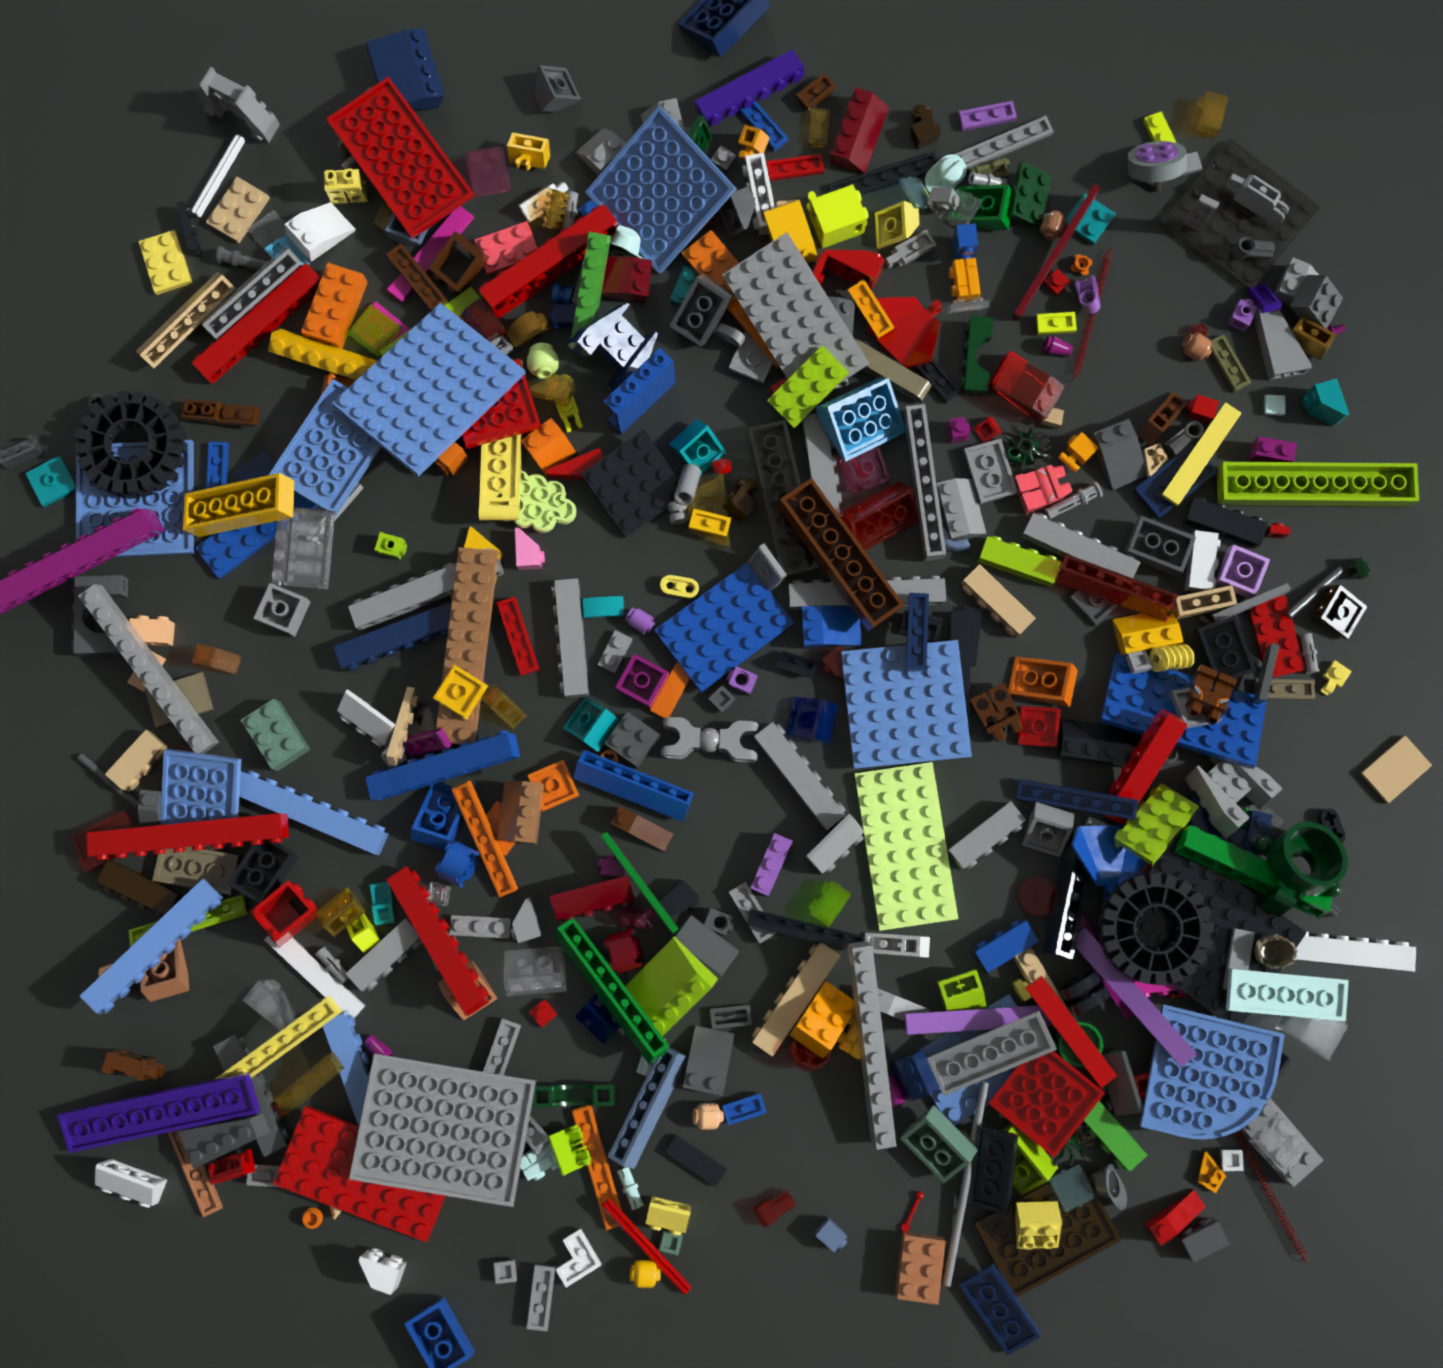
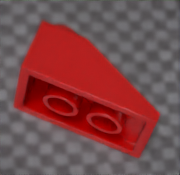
[823,250,885,291]

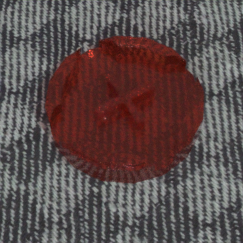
[1018,877,1056,917]

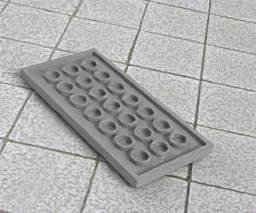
[722,232,870,384]

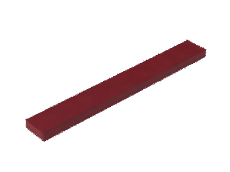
[1012,184,1100,321]

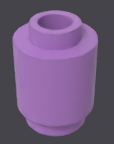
[625,607,655,634]

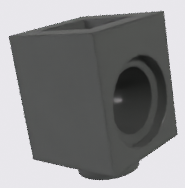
[704,908,735,936]

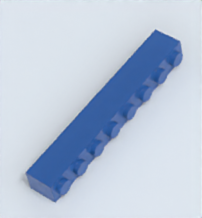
[366,731,520,801]

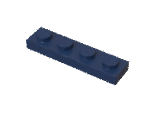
[906,592,929,672]

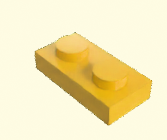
[689,509,731,538]

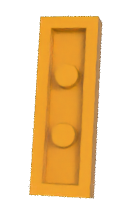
[848,279,895,339]

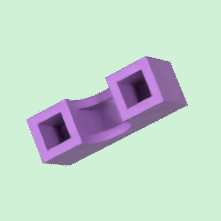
[750,833,792,896]

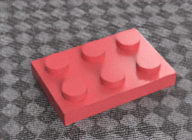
[474,221,538,276]

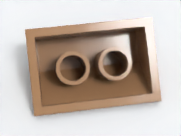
[497,781,544,844]

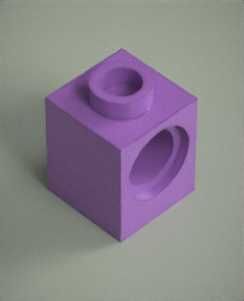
[726,666,758,696]

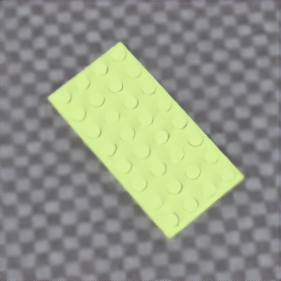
[854,762,958,931]

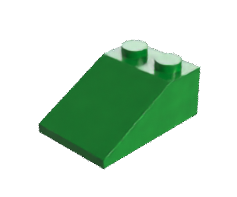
[948,185,1013,230]

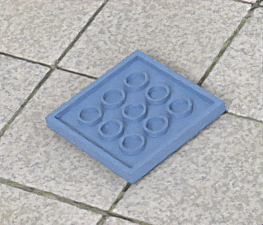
[160,749,241,825]

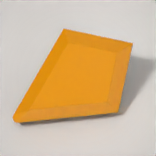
[1197,1151,1226,1193]

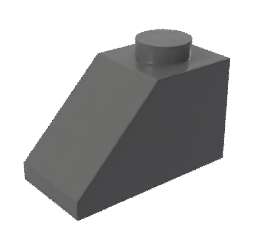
[138,790,162,827]

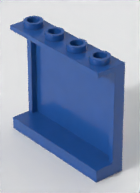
[603,348,676,435]

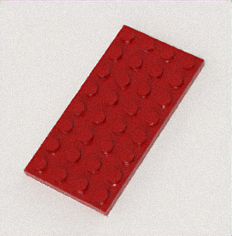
[326,76,475,239]
[273,1106,446,1242]

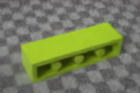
[977,536,1061,587]

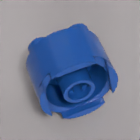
[435,842,480,888]

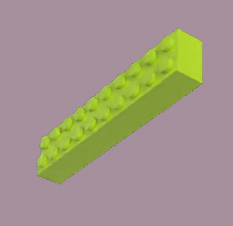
[1217,462,1419,507]

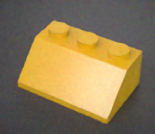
[1112,608,1184,656]

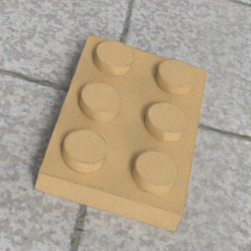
[206,177,270,243]

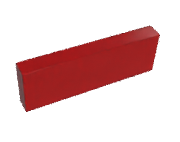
[766,154,824,181]

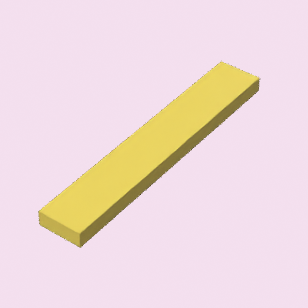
[1161,402,1241,506]

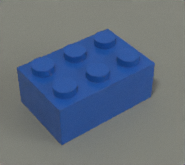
[405,1297,475,1368]

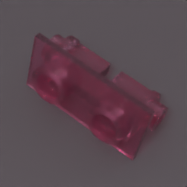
[613,906,655,929]

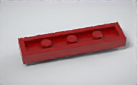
[497,596,540,676]

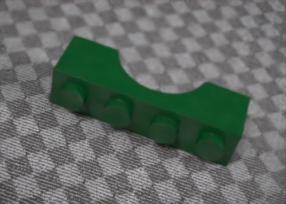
[960,316,994,397]
[532,1083,615,1108]

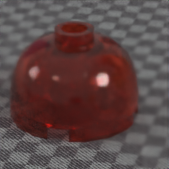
[789,1039,831,1072]

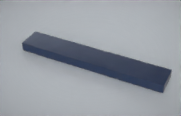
[1016,779,1139,820]

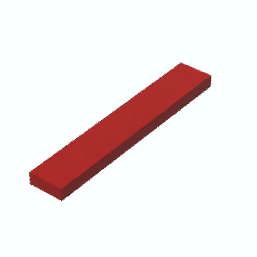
[1025,976,1117,1088]

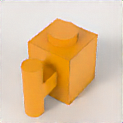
[738,125,770,161]
[1058,432,1099,473]

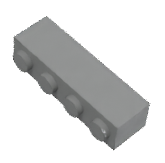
[947,802,1026,870]
[346,918,423,992]

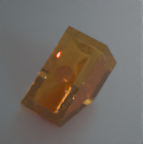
[192,644,241,675]

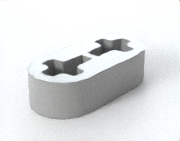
[714,323,746,347]

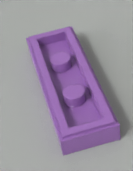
[957,101,1017,131]

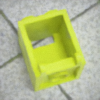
[807,185,869,249]

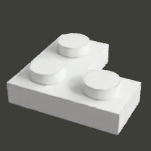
[556,1228,602,1288]

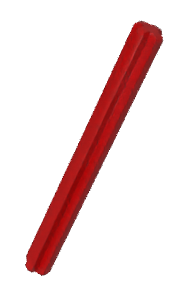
[602,1199,691,1295]

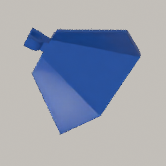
[1071,825,1147,900]

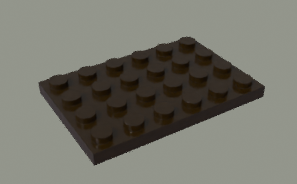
[974,1164,1121,1297]

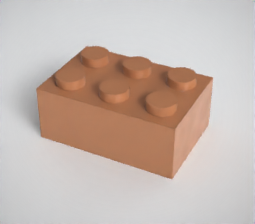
[895,1231,945,1305]

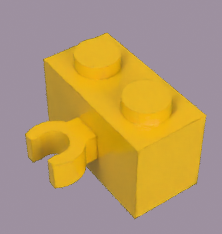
[507,132,550,171]

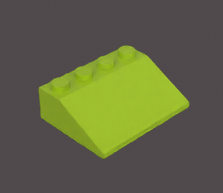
[625,936,718,1036]

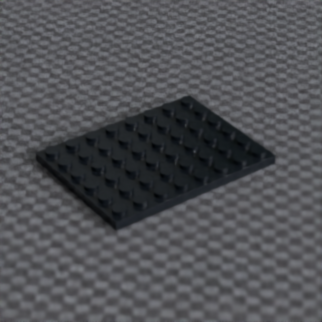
[1136,837,1307,1024]

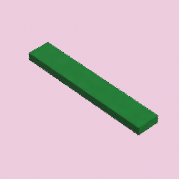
[601,832,679,933]

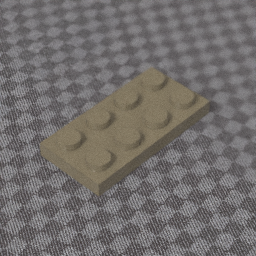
[152,848,241,895]

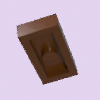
[796,73,837,111]

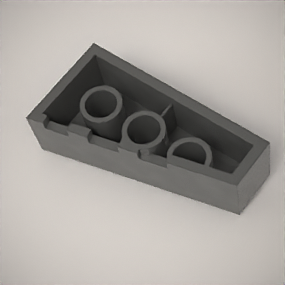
[178,1113,271,1169]

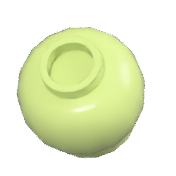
[527,343,559,379]

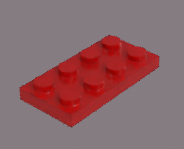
[1247,595,1306,678]

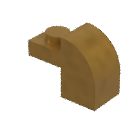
[506,311,553,348]

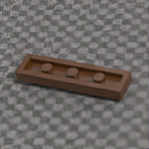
[386,243,448,311]

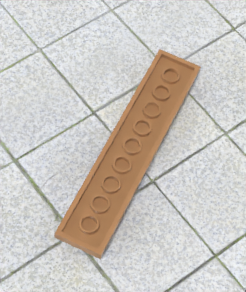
[436,547,499,745]

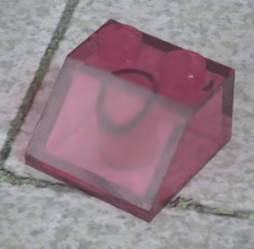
[465,146,511,197]

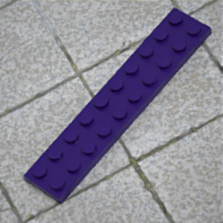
[57,1072,260,1153]

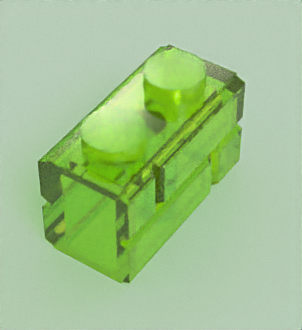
[808,881,851,927]

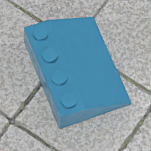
[815,378,906,462]

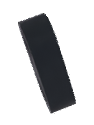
[1318,809,1346,843]

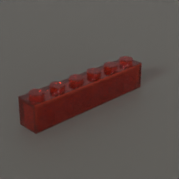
[1055,554,1178,622]

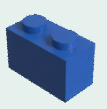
[952,223,978,260]

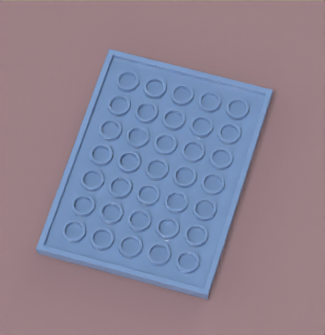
[332,303,525,477]

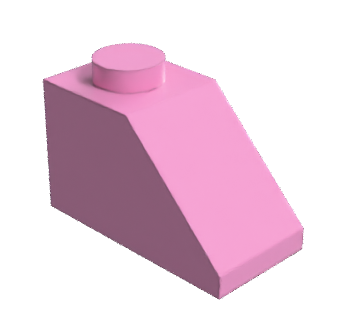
[515,528,545,570]

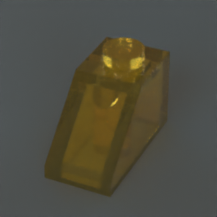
[530,374,575,407]
[481,684,527,730]

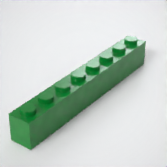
[1175,825,1333,919]
[554,918,670,1065]

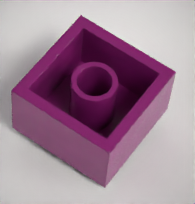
[615,654,669,709]

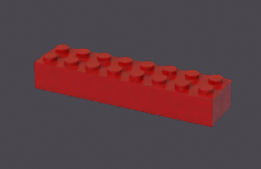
[479,204,618,320]

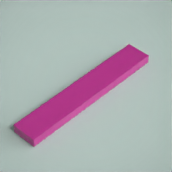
[387,206,474,303]

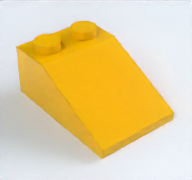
[763,199,818,263]

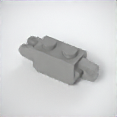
[1225,174,1289,222]

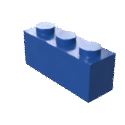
[973,920,1039,973]

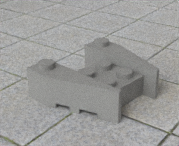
[199,67,280,143]
[1185,756,1283,839]

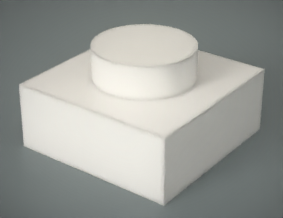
[1220,1149,1243,1171]

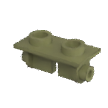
[969,158,1010,178]

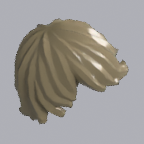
[1254,934,1298,970]

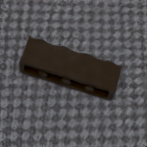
[96,860,184,917]

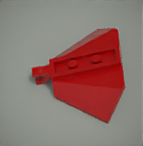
[867,297,942,368]

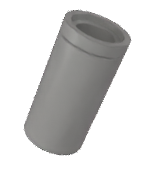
[674,464,701,505]

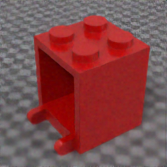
[250,880,317,948]

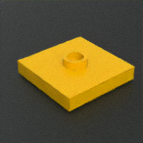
[433,664,488,719]

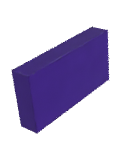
[1247,284,1282,313]

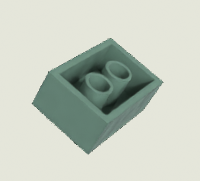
[241,698,311,771]
[900,1105,977,1183]

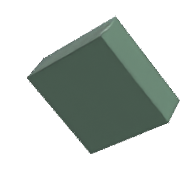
[659,1229,683,1255]

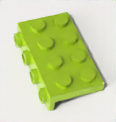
[1114,783,1199,866]

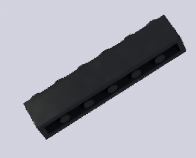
[1043,836,1090,959]

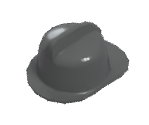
[1091,1164,1127,1210]

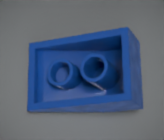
[801,605,861,649]
[411,782,463,851]

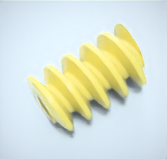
[1149,644,1194,672]

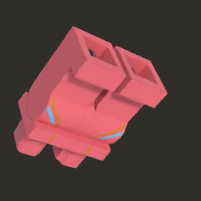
[1014,465,1072,514]

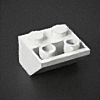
[359,1248,407,1295]

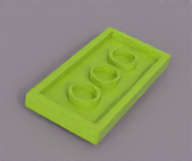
[767,345,849,428]

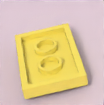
[139,230,193,295]

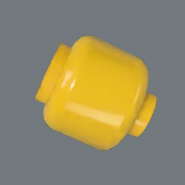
[630,1260,661,1288]

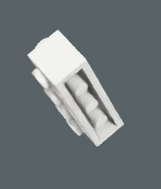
[742,153,775,236]

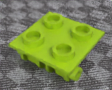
[548,1125,592,1176]

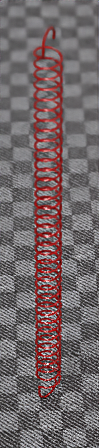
[1073,248,1112,381]
[1233,1130,1307,1263]

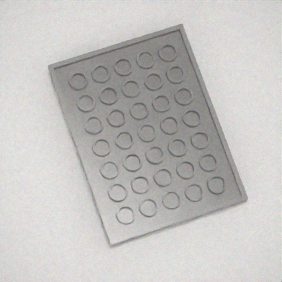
[349,1054,536,1207]

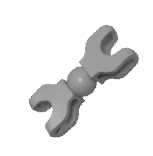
[660,717,759,763]

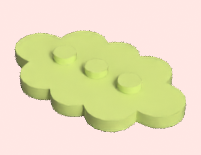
[500,470,576,533]

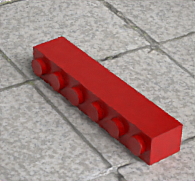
[1104,708,1188,826]

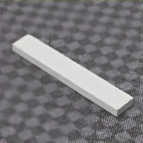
[264,936,366,1018]

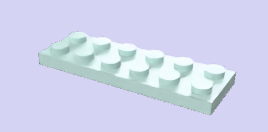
[1226,969,1348,1021]

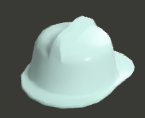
[925,154,967,192]
[610,225,645,259]

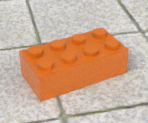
[301,262,368,349]

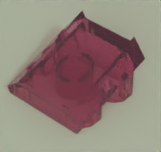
[838,446,890,493]

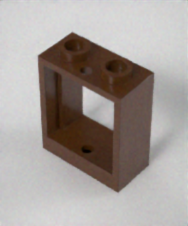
[429,231,489,293]

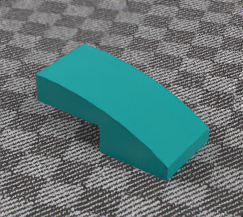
[582,596,624,618]
[370,881,395,925]

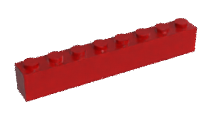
[192,263,321,384]
[386,866,489,1016]

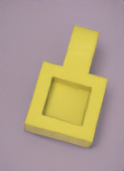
[1320,660,1352,696]

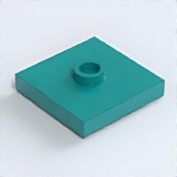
[25,455,76,507]

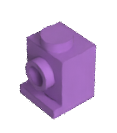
[1227,299,1258,332]

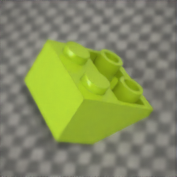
[936,969,987,1011]

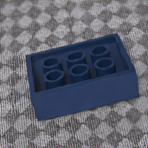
[677,0,771,57]
[366,29,444,110]

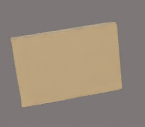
[1360,735,1432,804]

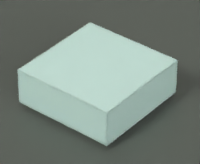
[1264,395,1285,416]

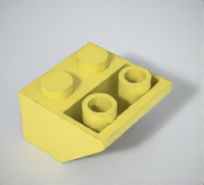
[1015,1201,1062,1250]

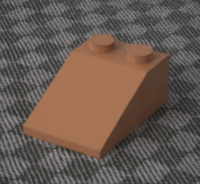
[140,940,189,1002]

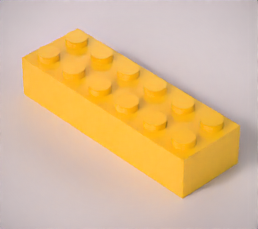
[183,473,294,537]

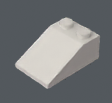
[285,202,355,262]

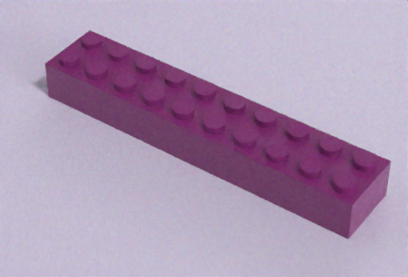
[0,508,165,615]

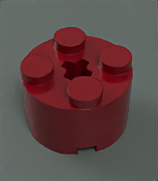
[604,928,644,974]

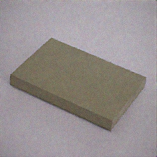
[145,672,214,728]

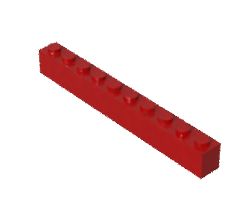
[87,813,289,861]

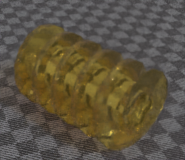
[538,187,570,230]

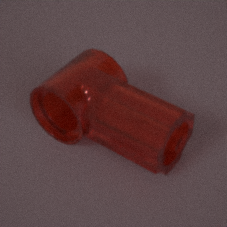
[753,1190,797,1228]

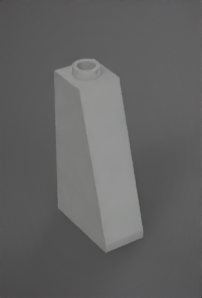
[1253,309,1312,381]

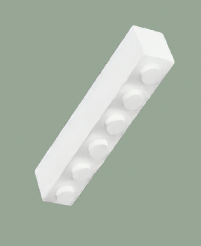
[1295,932,1416,971]

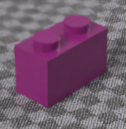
[1249,436,1297,462]

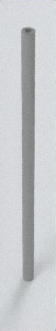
[943,1081,989,1287]

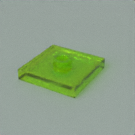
[347,304,401,357]

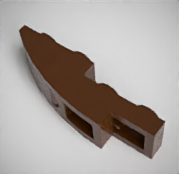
[181,399,260,428]

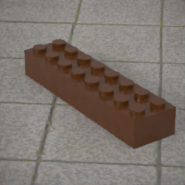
[777,478,904,632]

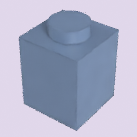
[815,1217,847,1252]

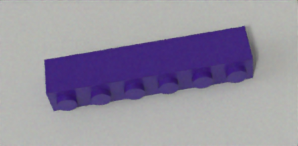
[695,49,804,127]

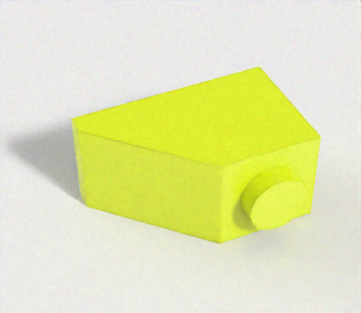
[342,905,380,953]

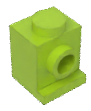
[375,532,407,560]

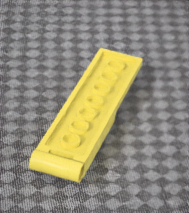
[479,360,524,520]

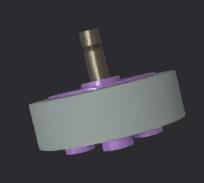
[1128,141,1187,192]

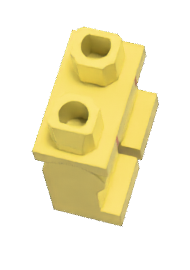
[324,168,368,204]

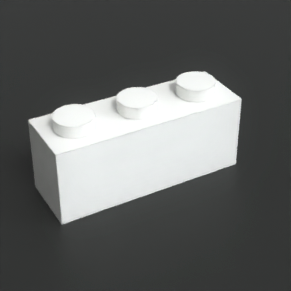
[1184,530,1220,592]

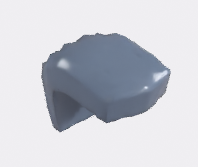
[943,528,970,552]

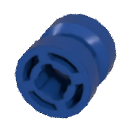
[551,283,575,305]

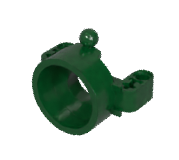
[1256,822,1348,917]

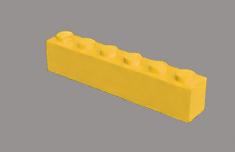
[268,329,377,380]

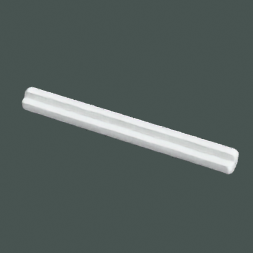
[191,134,245,217]

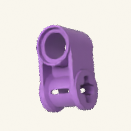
[1075,275,1101,314]

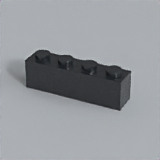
[1182,497,1268,549]

